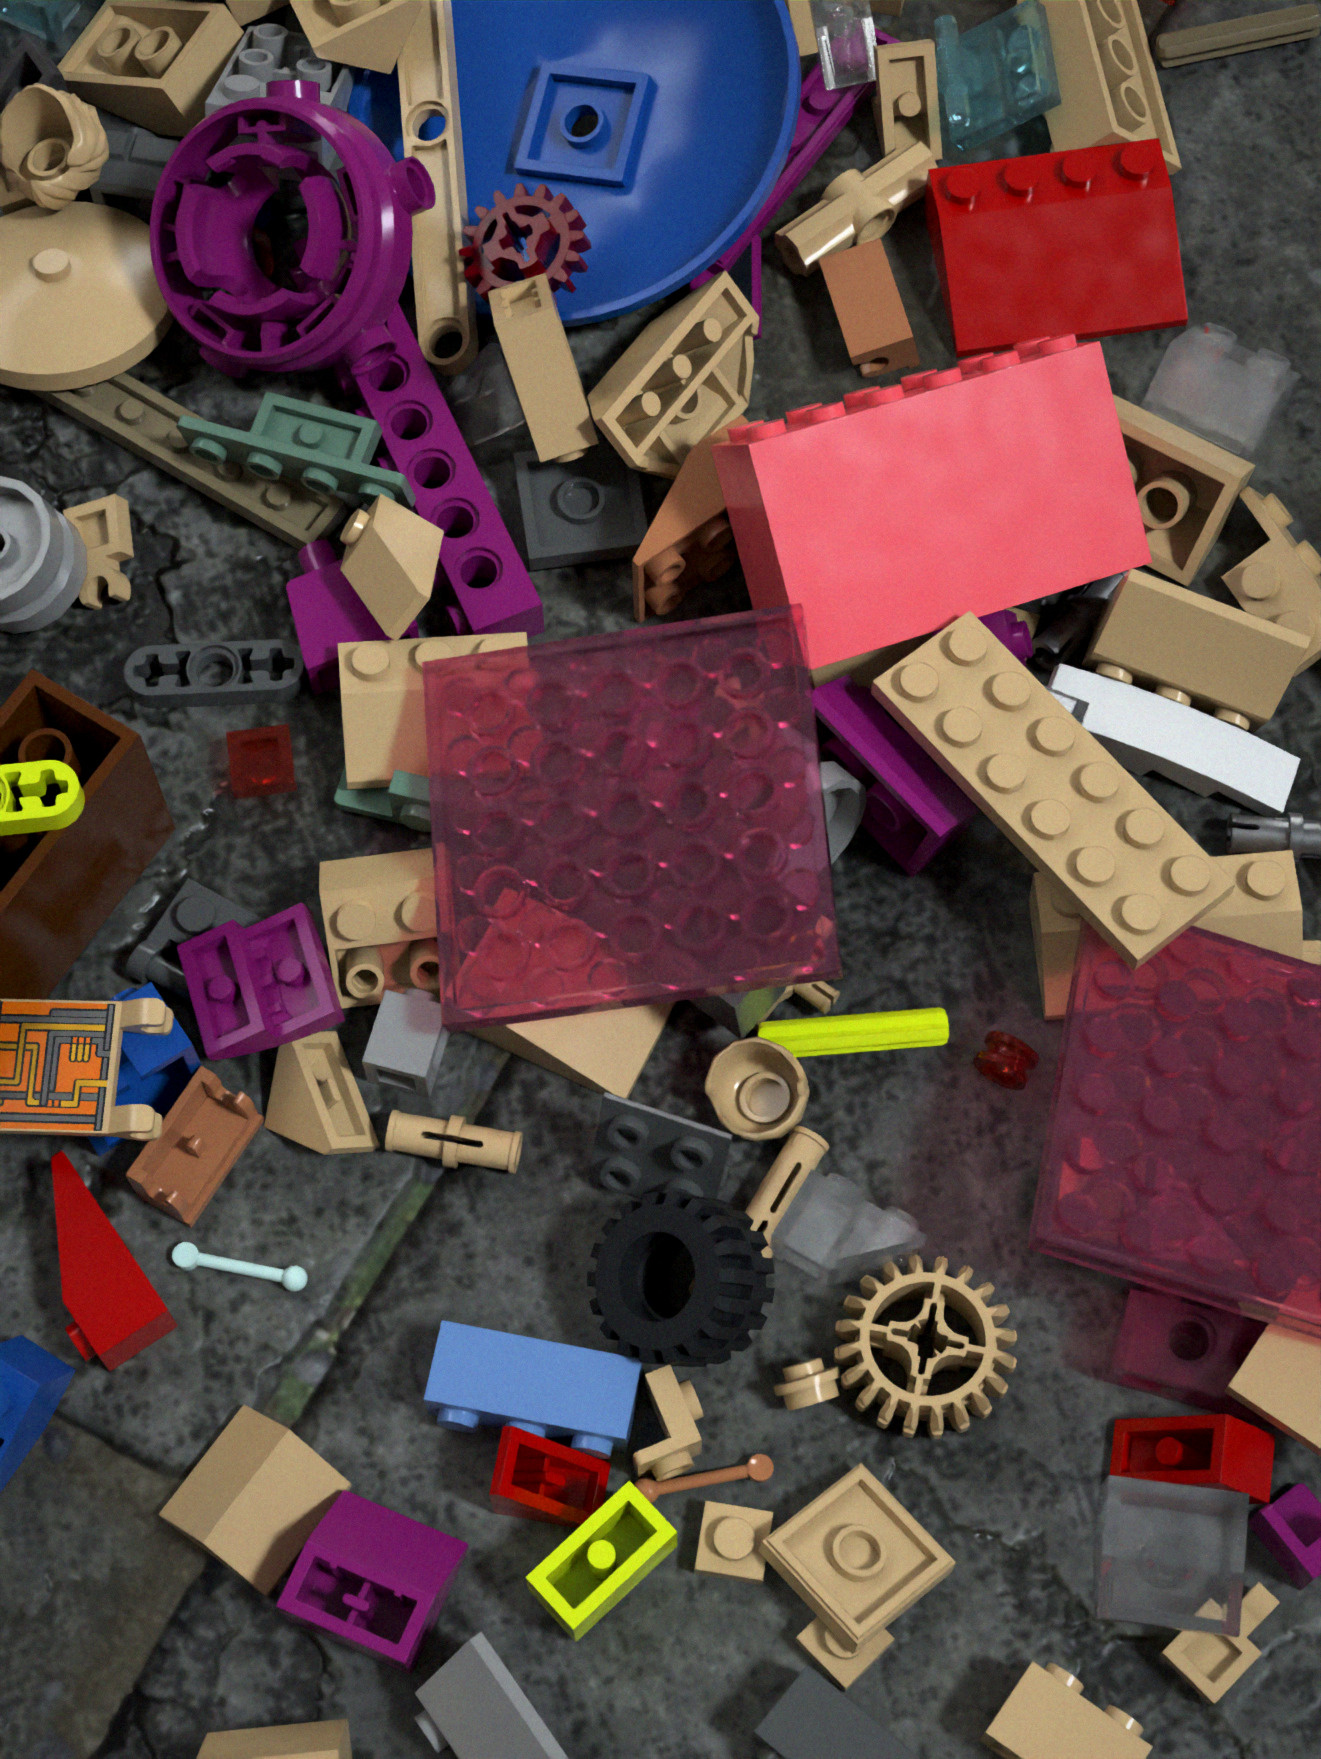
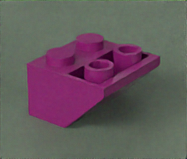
[276,1490,470,1676]

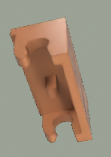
[819,238,921,378]
[125,1066,264,1228]

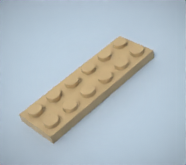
[871,610,1236,971]

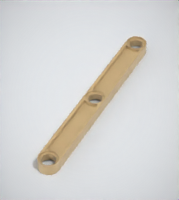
[397,0,479,376]

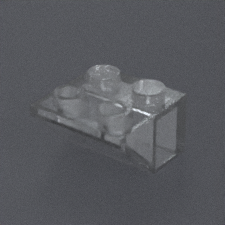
[1141,322,1302,460]

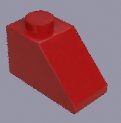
[1108,1414,1275,1505]

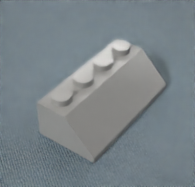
[414,1632,569,1759]

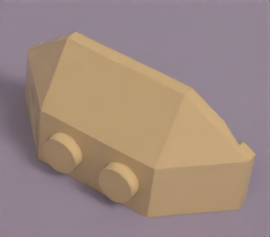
[587,270,760,480]

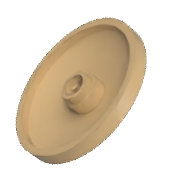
[0,201,174,391]

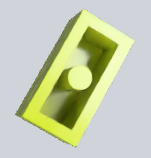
[525,1480,677,1642]

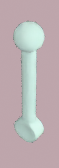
[172,1242,308,1292]

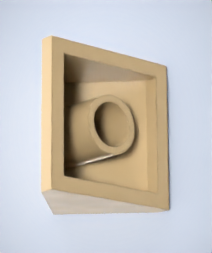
[289,0,423,74]
[158,1405,352,1598]

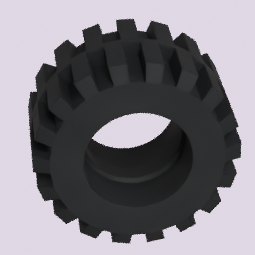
[587,1191,775,1367]

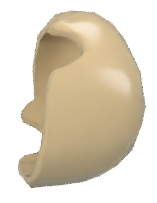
[705,1036,810,1142]

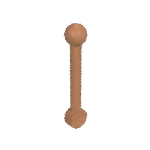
[634,1454,774,1503]

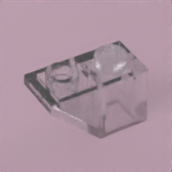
[770,1169,928,1287]

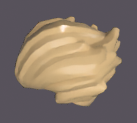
[0,83,109,210]

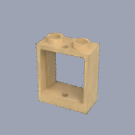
[488,273,599,463]

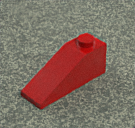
[51,1150,178,1372]

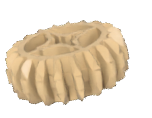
[834,1254,1017,1439]

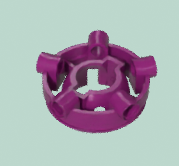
[149,80,436,379]

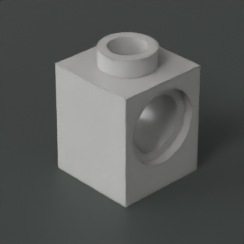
[362,988,452,1098]

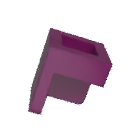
[1248,1483,1321,1591]

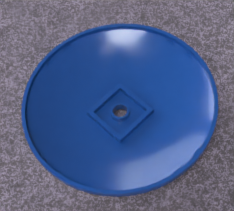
[348,0,802,327]

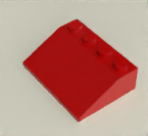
[923,138,1188,358]

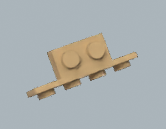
[1221,486,1321,677]

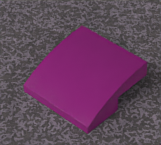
[177,902,345,1061]

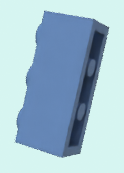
[423,1320,643,1459]

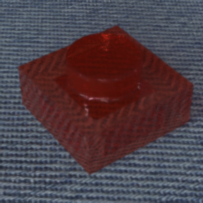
[226,724,298,799]

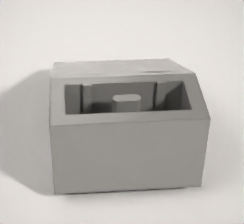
[205,24,357,182]

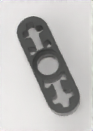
[124,639,307,709]

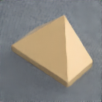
[264,1031,380,1155]

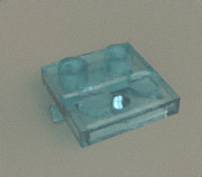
[934,0,1062,152]

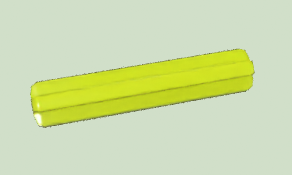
[757,1007,949,1057]

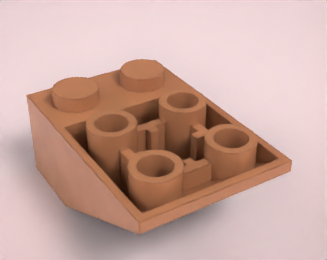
[632,414,749,624]

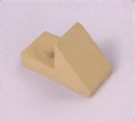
[871,39,943,160]

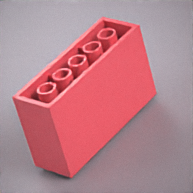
[710,333,1152,671]

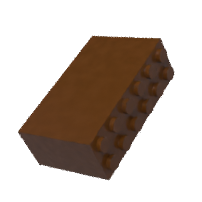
[0,669,176,1000]

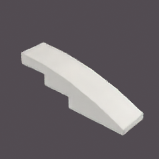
[1047,663,1300,818]

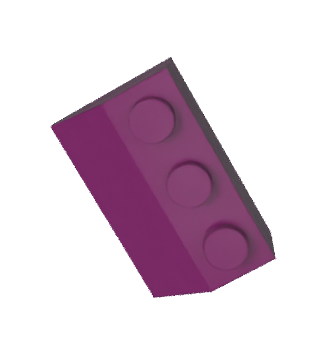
[790,674,979,878]

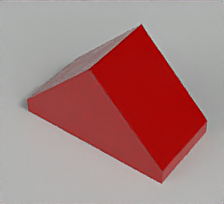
[489,1426,611,1528]

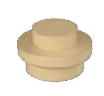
[773,1357,841,1411]

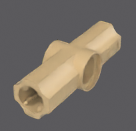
[775,141,938,277]

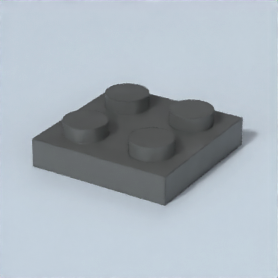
[513,440,648,571]

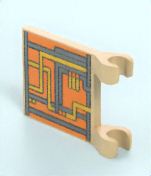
[0,998,174,1141]

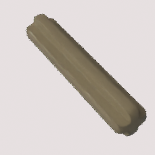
[1155,3,1321,68]

